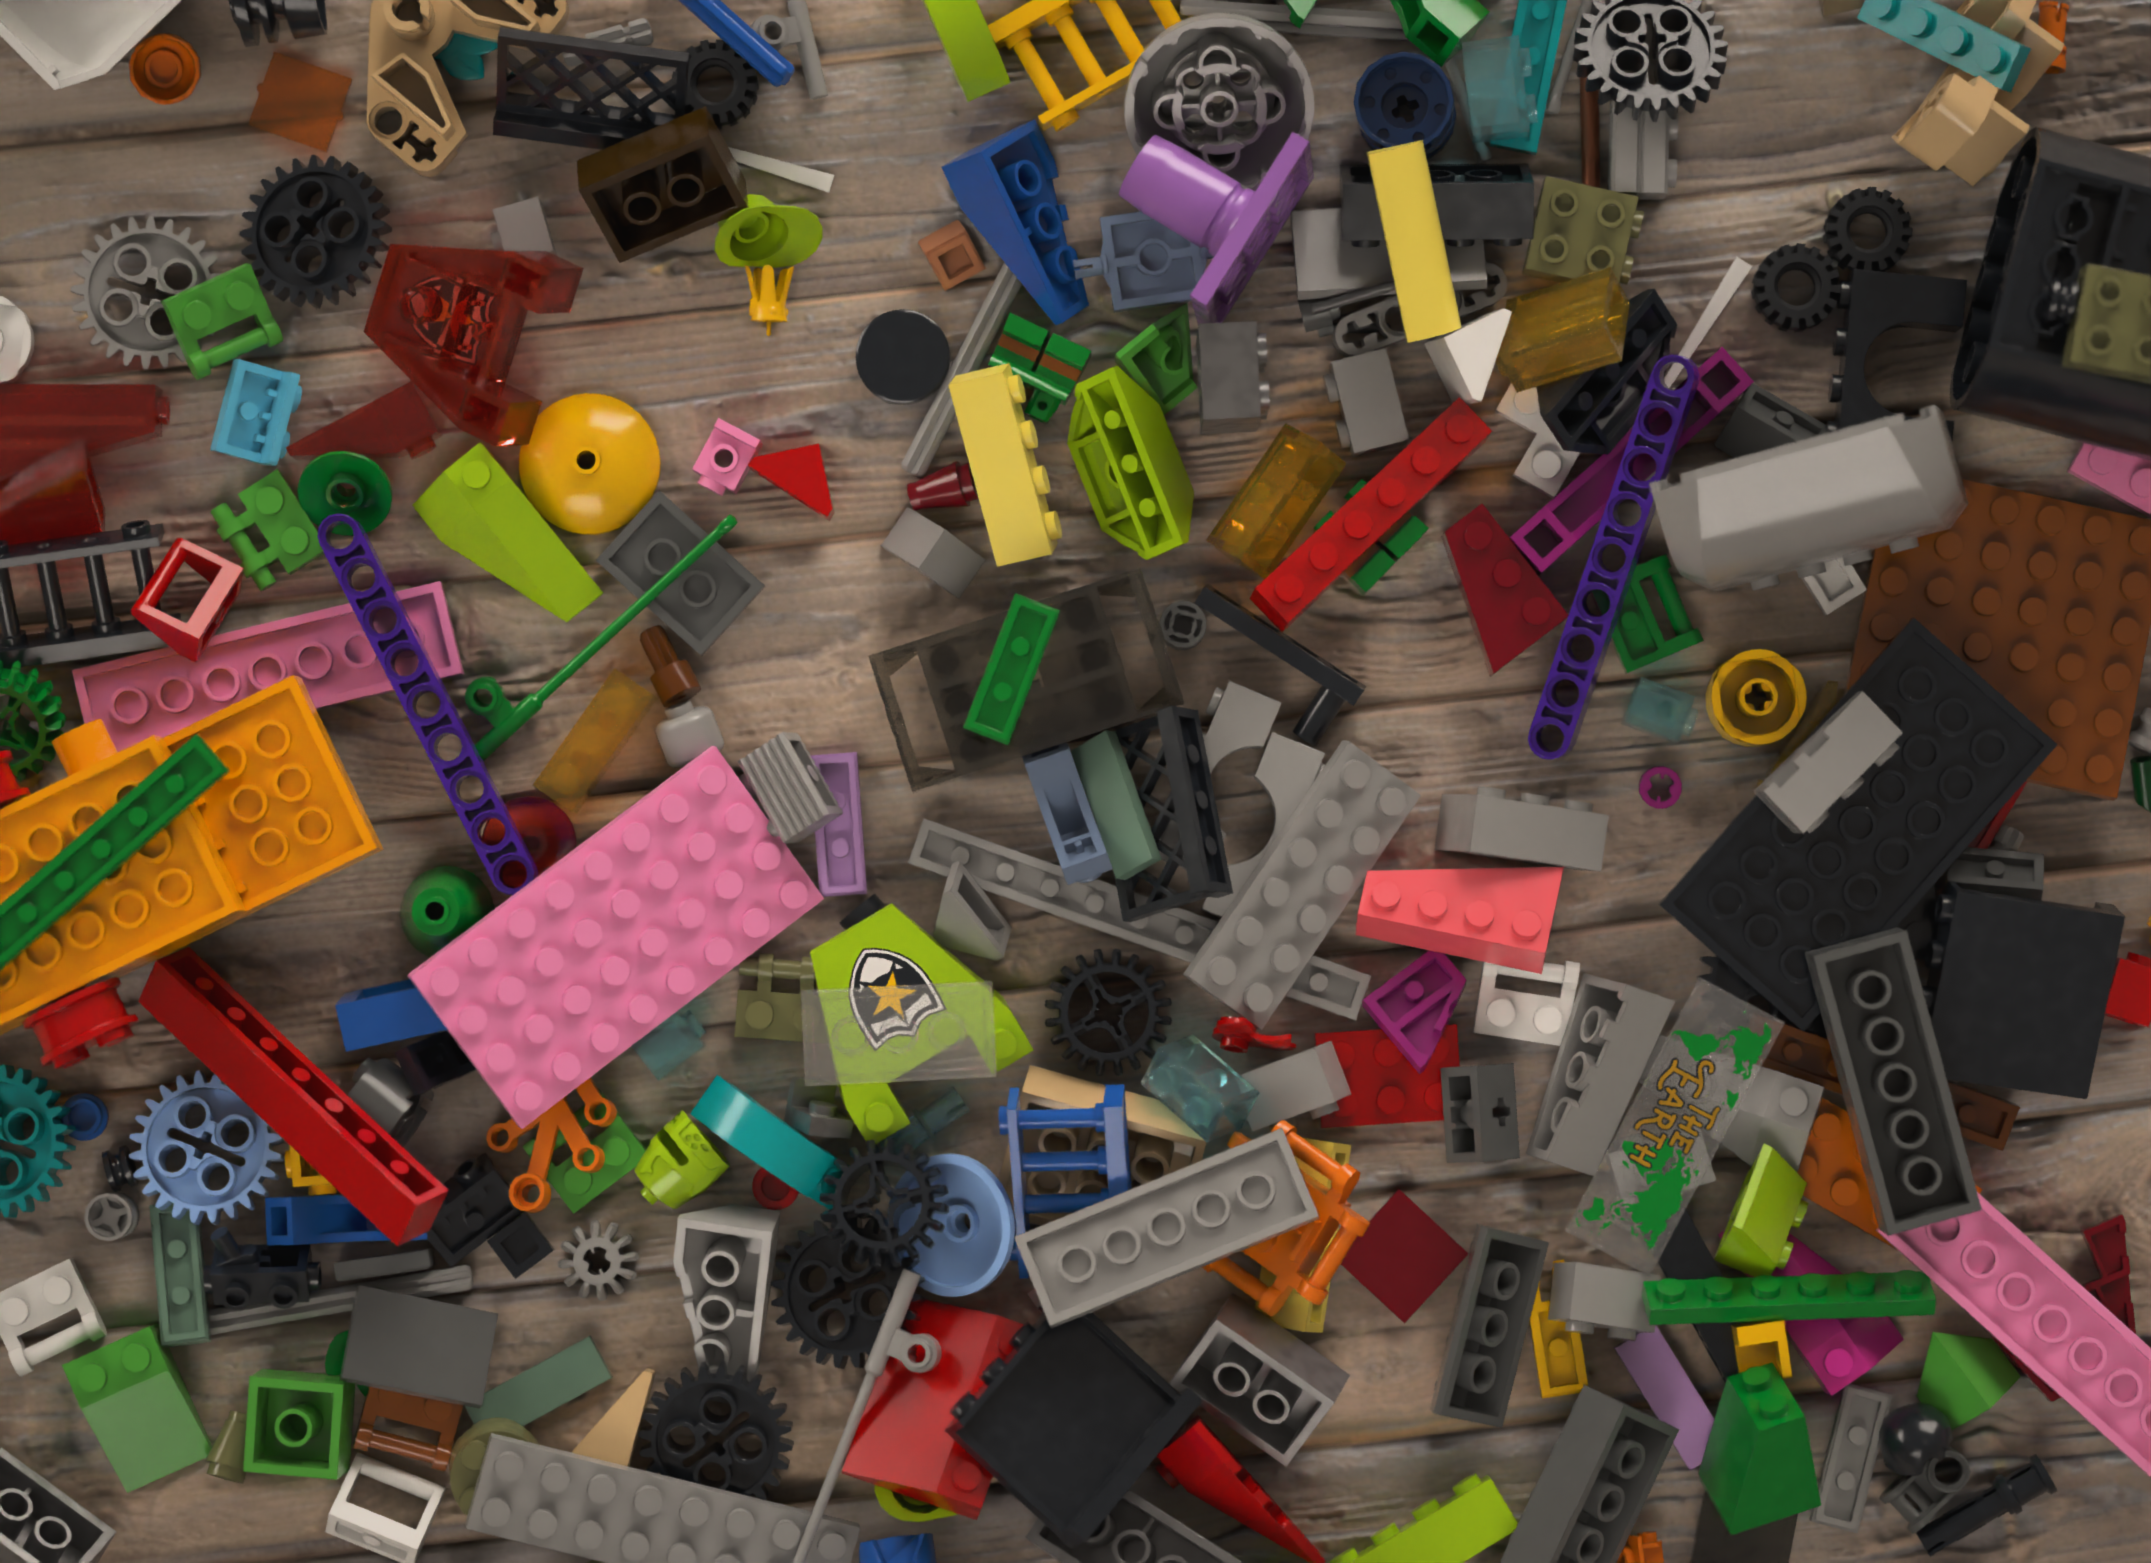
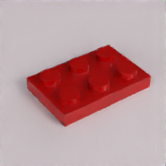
[1314,1024,1460,1128]

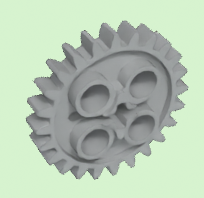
[71,216,221,370]

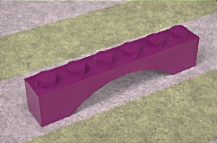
[1510,347,1754,576]

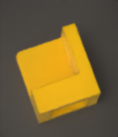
[1731,1320,1792,1379]

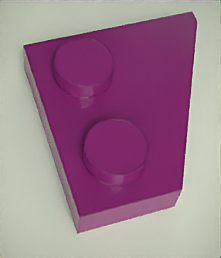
[1362,951,1467,1074]

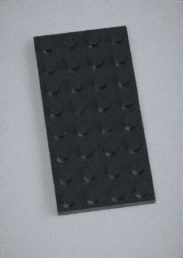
[1658,618,2058,1032]

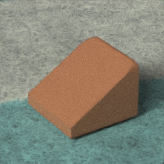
[918,220,986,291]

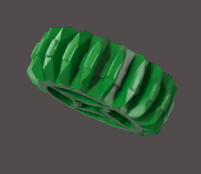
[0,659,66,782]

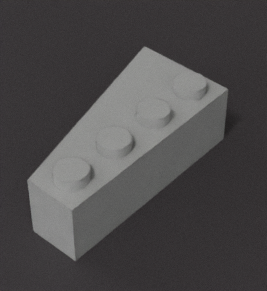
[1526,973,1675,1177]

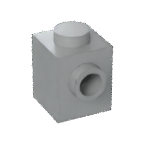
[490,196,558,274]

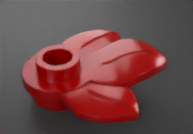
[1212,1016,1296,1053]

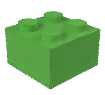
[243,1369,355,1480]

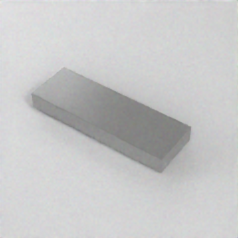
[1809,1383,1892,1534]

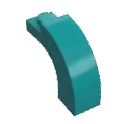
[690,1075,850,1210]

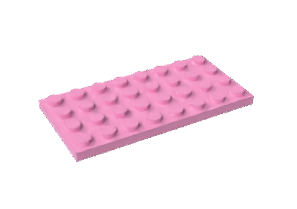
[407,746,824,1129]

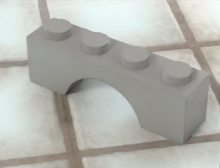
[1159,681,1281,870]
[1201,732,1325,918]

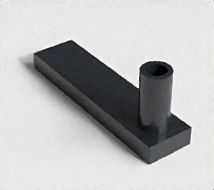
[1194,584,1366,746]

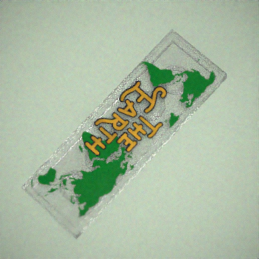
[1565,977,1785,1276]

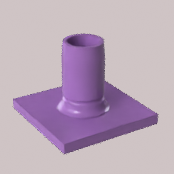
[1119,132,1314,325]

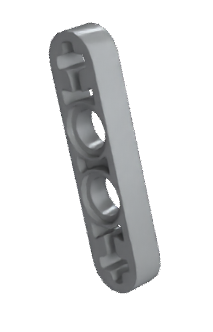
[1332,262,1508,357]

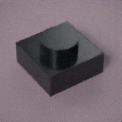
[487,1212,555,1279]

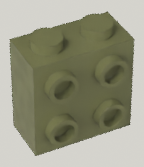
[1522,176,1644,295]
[2062,264,2151,384]

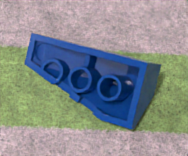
[941,119,1089,325]

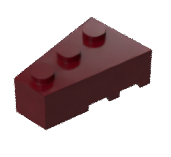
[1441,503,1569,677]

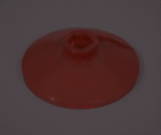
[482,796,577,888]

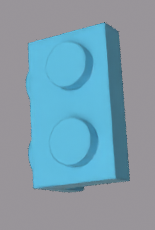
[210,359,302,466]

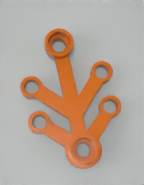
[486,1077,617,1213]

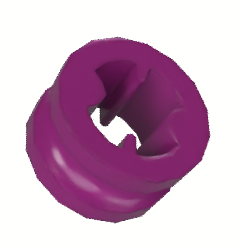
[1638,766,1682,809]

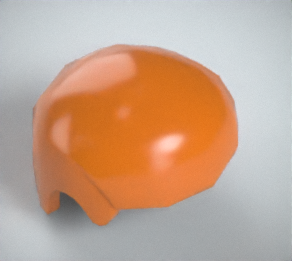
[129,33,201,105]

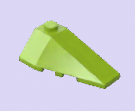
[412,442,604,623]

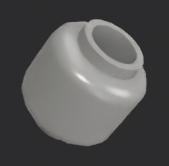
[655,700,724,768]

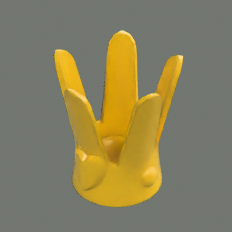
[745,265,794,336]

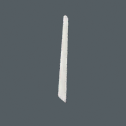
[728,147,834,193]
[1664,257,1753,388]

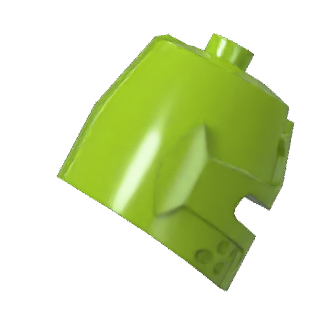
[634,1110,730,1210]

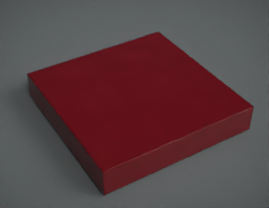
[1341,1189,1469,1324]

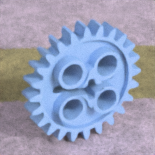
[129,1070,285,1225]

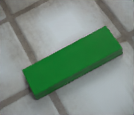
[963,593,1060,746]

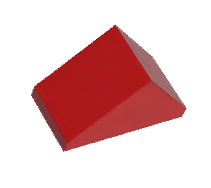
[748,443,834,521]

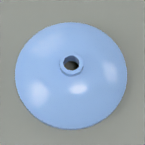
[887,1153,1015,1297]

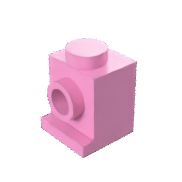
[692,418,763,496]

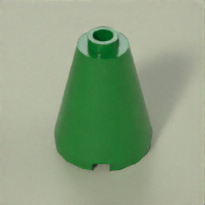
[400,866,495,957]

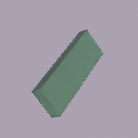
[1071,730,1162,880]
[149,1203,212,1348]
[465,1335,613,1426]

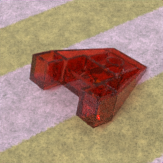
[364,244,584,447]

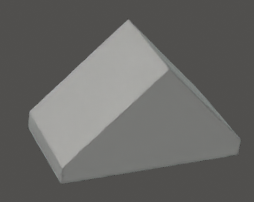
[881,507,985,599]
[932,861,1012,961]

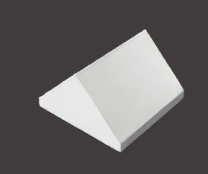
[1424,308,1512,405]

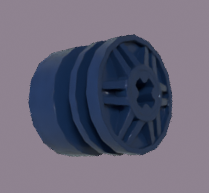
[1354,52,1457,161]

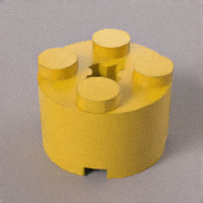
[1705,649,1807,747]

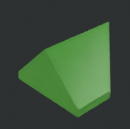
[1115,302,1198,415]
[1915,1332,2021,1431]

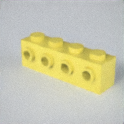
[948,363,1062,567]

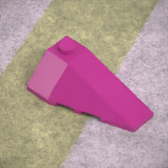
[1718,1230,1904,1396]

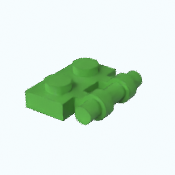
[210,469,324,592]

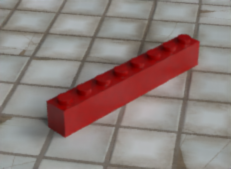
[138,947,449,1247]

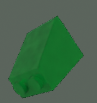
[1698,1362,1821,1535]

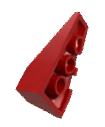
[1155,1415,1326,1563]

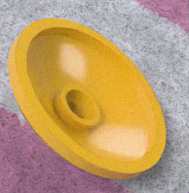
[519,393,661,535]

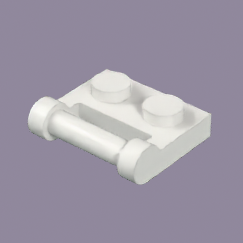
[1472,961,1580,1046]
[0,1258,107,1377]

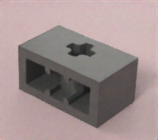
[1440,1063,1520,1163]

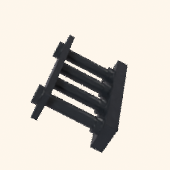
[0,520,182,669]

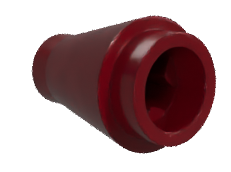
[907,461,979,511]

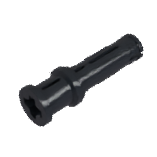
[1916,1454,2058,1557]

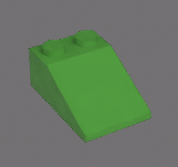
[62,1323,212,1493]

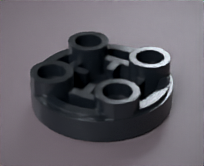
[855,309,950,405]

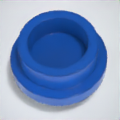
[61,1093,109,1141]

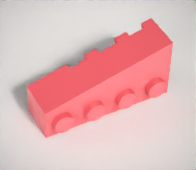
[1356,867,1564,974]

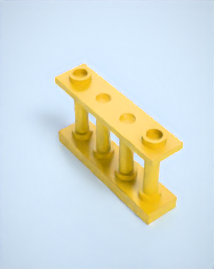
[988,0,1182,132]

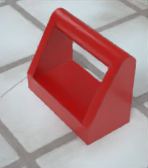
[130,538,244,663]

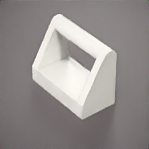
[325,1452,446,1563]

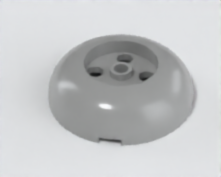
[1124,13,1314,191]

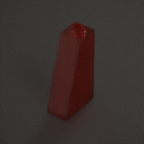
[0,384,170,483]

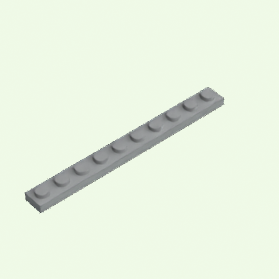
[908,818,1371,1021]

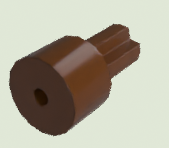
[640,625,701,707]

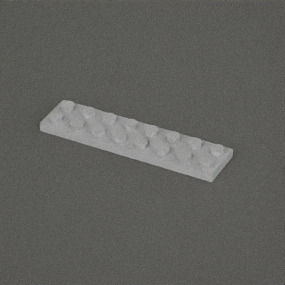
[465,1433,861,1563]

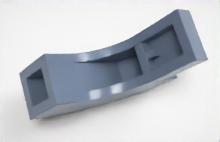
[1018,730,1113,885]

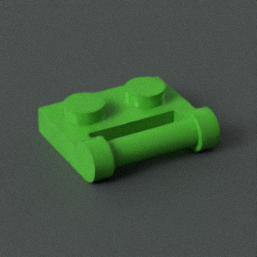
[161,263,283,380]
[523,1088,646,1214]

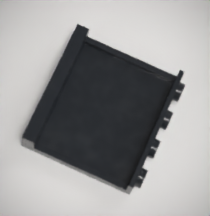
[1921,880,2125,1099]
[944,1304,1203,1548]

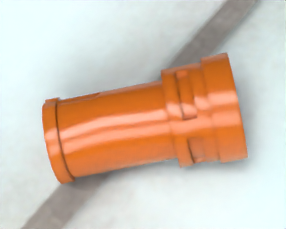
[2038,1,2070,74]

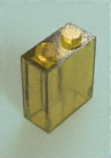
[1496,267,1630,393]

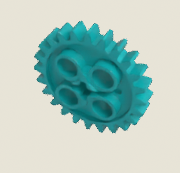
[0,1064,76,1218]

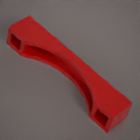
[1249,397,1492,632]

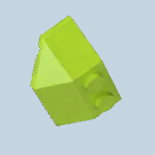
[1067,366,1194,560]

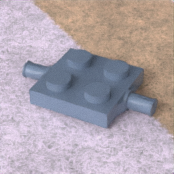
[1073,211,1214,313]

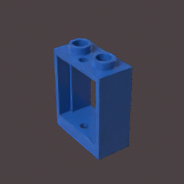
[335,979,447,1052]

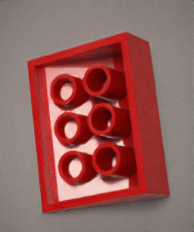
[841,1300,1024,1520]

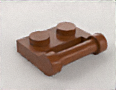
[352,1386,463,1472]

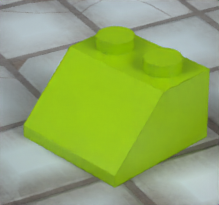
[1714,1144,1809,1277]

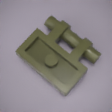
[734,953,829,1044]

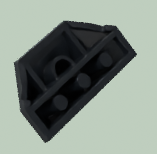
[1536,289,1678,455]

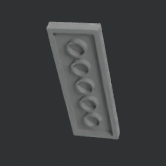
[1183,740,1421,1030]
[1014,1128,1319,1328]

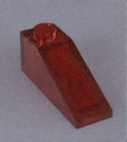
[285,381,443,460]

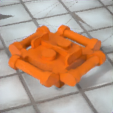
[1201,1120,1370,1317]

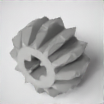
[558,1219,640,1301]

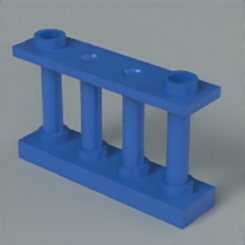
[999,1084,1132,1279]

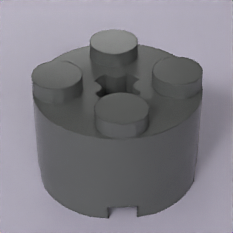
[348,1058,434,1147]

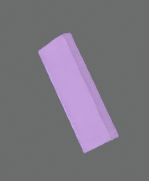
[810,752,867,897]
[1614,1325,1714,1470]

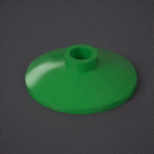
[297,451,393,536]

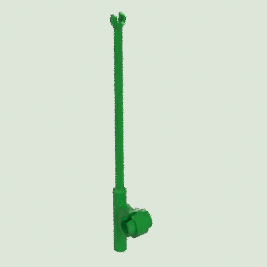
[465,514,738,762]

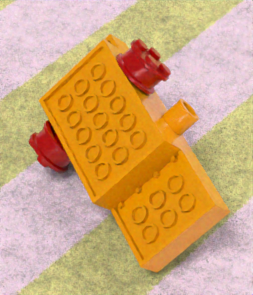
[0,675,384,1069]

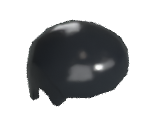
[1879,1403,1953,1476]

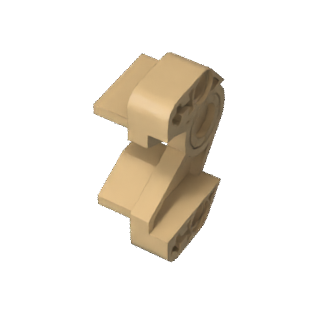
[366,0,570,177]
[1891,0,2064,186]

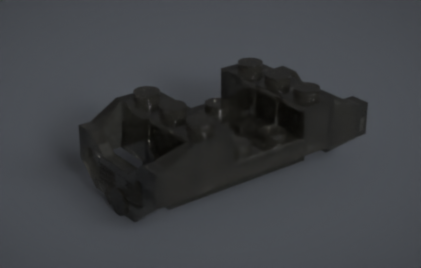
[868,568,1185,793]

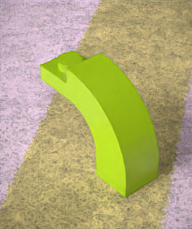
[922,0,1011,102]

